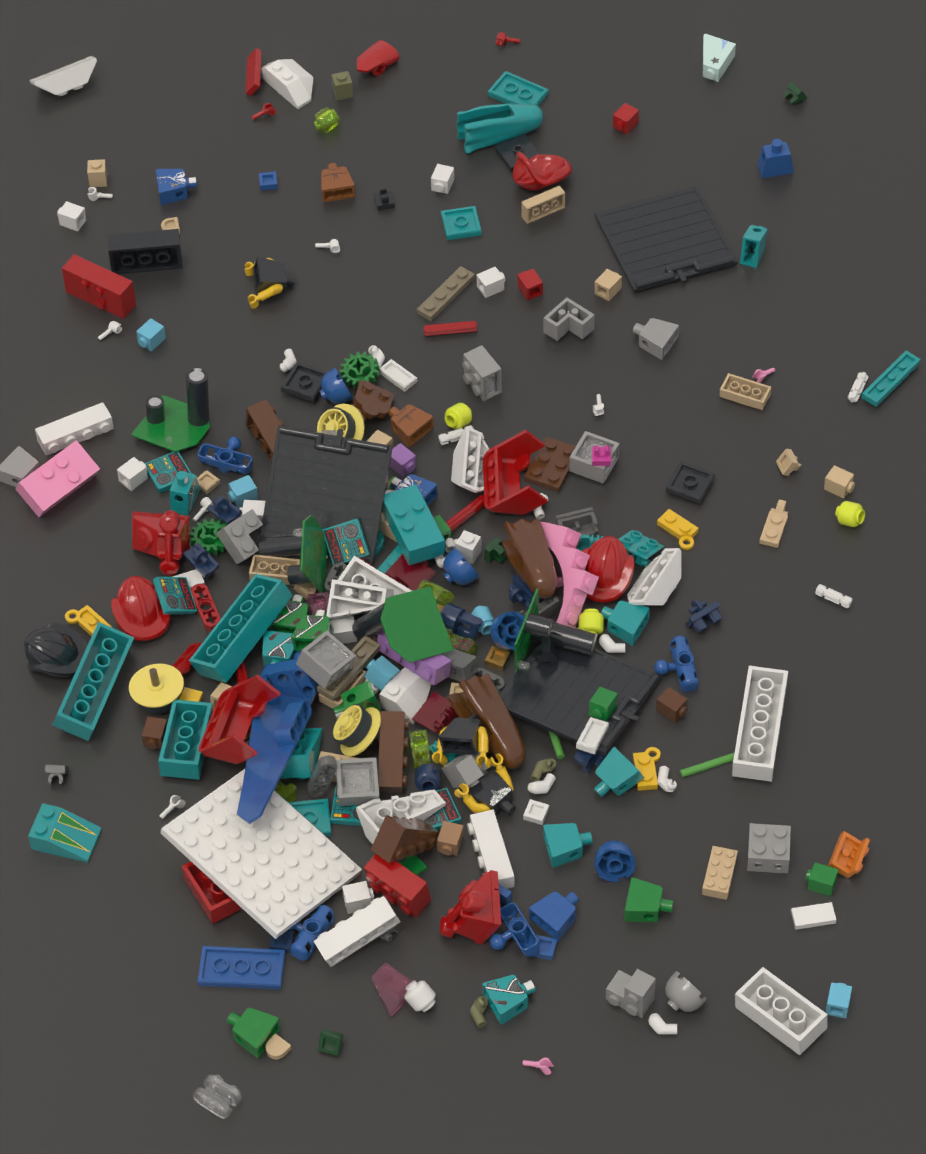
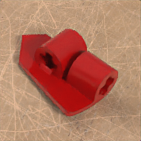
[357,40,399,76]

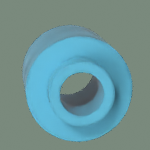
[471,606,494,635]

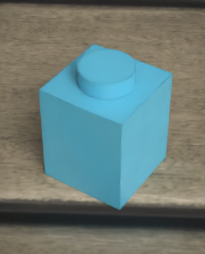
[136,318,166,351]
[227,475,258,508]
[364,656,400,691]
[826,982,852,1018]

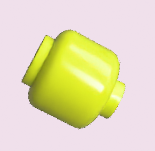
[445,403,472,430]
[835,501,865,528]
[578,609,604,635]

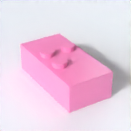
[16,440,100,518]

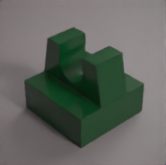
[784,81,808,106]
[484,537,506,564]
[318,1029,343,1056]

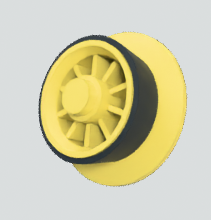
[316,404,364,440]
[129,664,184,714]
[332,704,381,757]

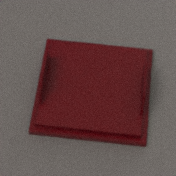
[385,554,437,591]

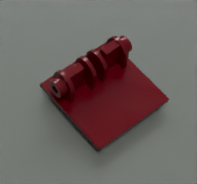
[412,692,459,735]

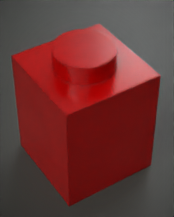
[613,103,639,134]
[517,269,543,301]

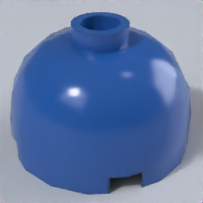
[320,367,353,405]
[443,548,479,586]
[490,611,525,651]
[594,840,636,882]

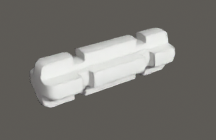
[848,372,868,403]
[438,425,473,445]
[815,584,852,608]

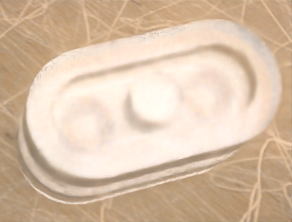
[193,1074,242,1119]

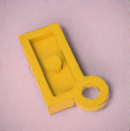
[657,509,699,550]
[65,605,112,636]
[633,747,661,791]

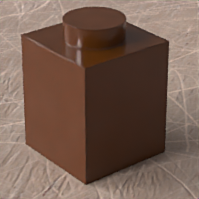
[656,687,688,723]
[142,716,167,749]

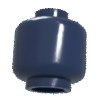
[415,763,441,792]

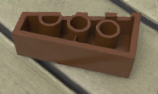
[245,399,284,463]
[378,711,409,794]
[370,815,439,863]

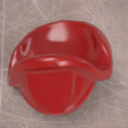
[513,152,572,190]
[582,536,634,603]
[111,576,171,641]

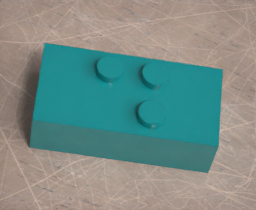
[382,485,445,565]
[158,700,213,780]

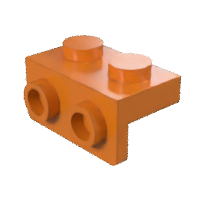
[828,831,870,878]

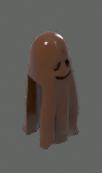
[502,518,558,598]
[447,673,526,770]

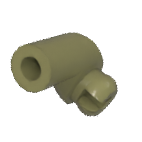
[530,758,557,782]
[470,996,488,1028]

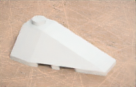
[379,667,431,724]
[356,790,446,844]

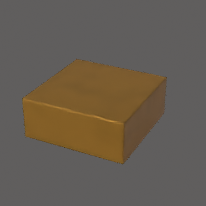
[485,646,510,671]

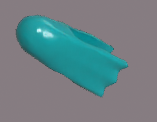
[457,103,543,154]

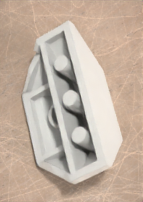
[30,56,97,96]
[260,59,313,109]
[451,426,489,493]
[627,548,681,605]

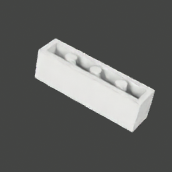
[35,402,114,456]
[467,810,515,889]
[314,896,401,967]

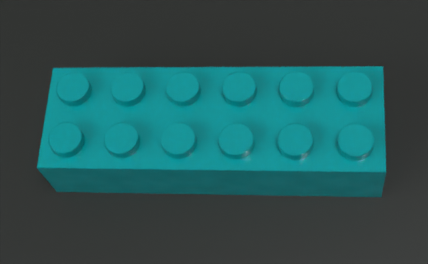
[189,574,293,683]
[52,622,134,741]

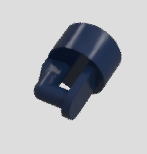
[440,603,483,639]

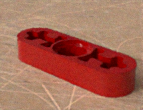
[191,584,220,632]

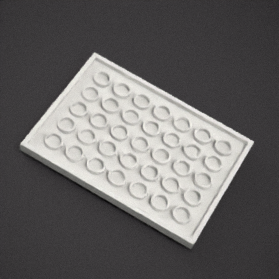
[160,769,362,939]

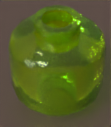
[313,107,340,133]

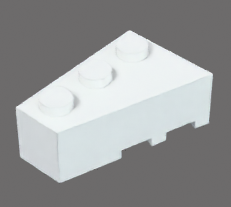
[326,579,394,618]

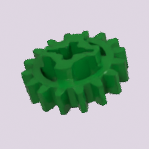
[340,351,380,389]
[190,518,227,555]

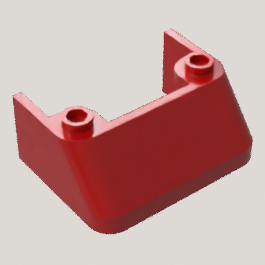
[483,430,548,515]
[198,675,281,764]

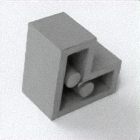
[543,297,595,341]
[216,509,263,564]
[442,752,491,788]
[606,969,656,1018]

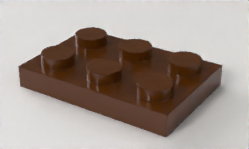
[524,437,576,493]

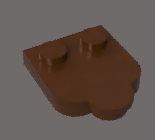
[353,379,394,419]

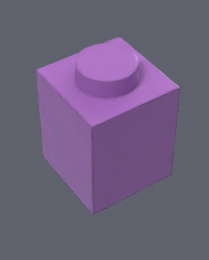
[390,443,416,477]

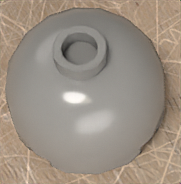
[665,971,707,1012]

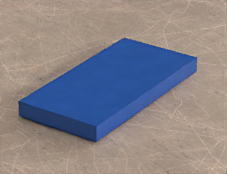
[198,946,285,990]

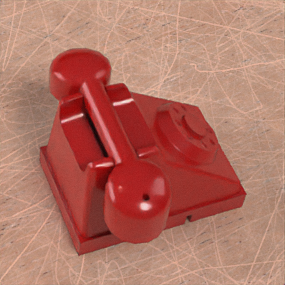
[132,510,190,576]
[439,870,501,945]

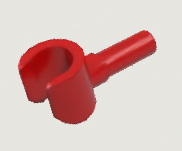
[495,32,520,46]
[252,103,276,120]

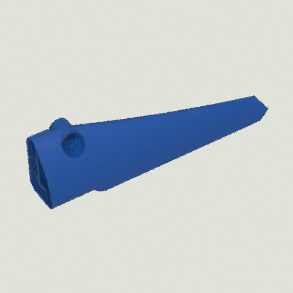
[237,659,319,824]

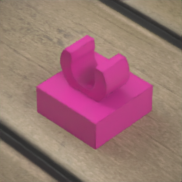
[592,445,611,466]

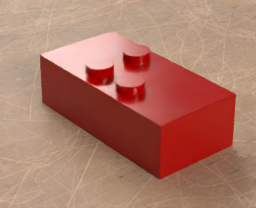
[62,254,136,319]

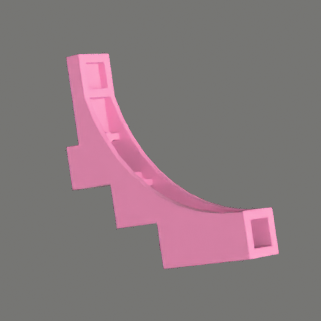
[540,521,599,627]

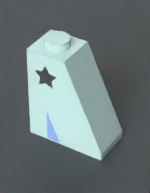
[703,34,736,82]

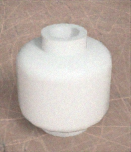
[404,980,436,1012]

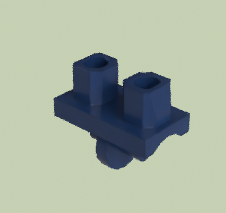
[207,496,242,525]
[183,542,220,578]
[508,574,542,610]
[685,599,723,634]
[574,750,609,774]

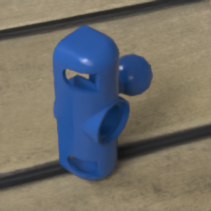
[198,436,253,475]
[654,636,699,692]
[490,903,540,957]
[288,905,334,961]

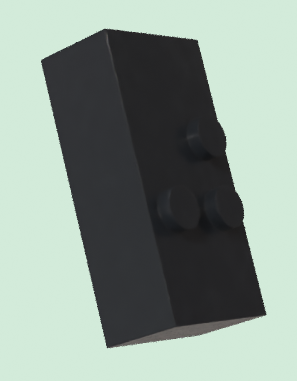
[107,229,183,274]

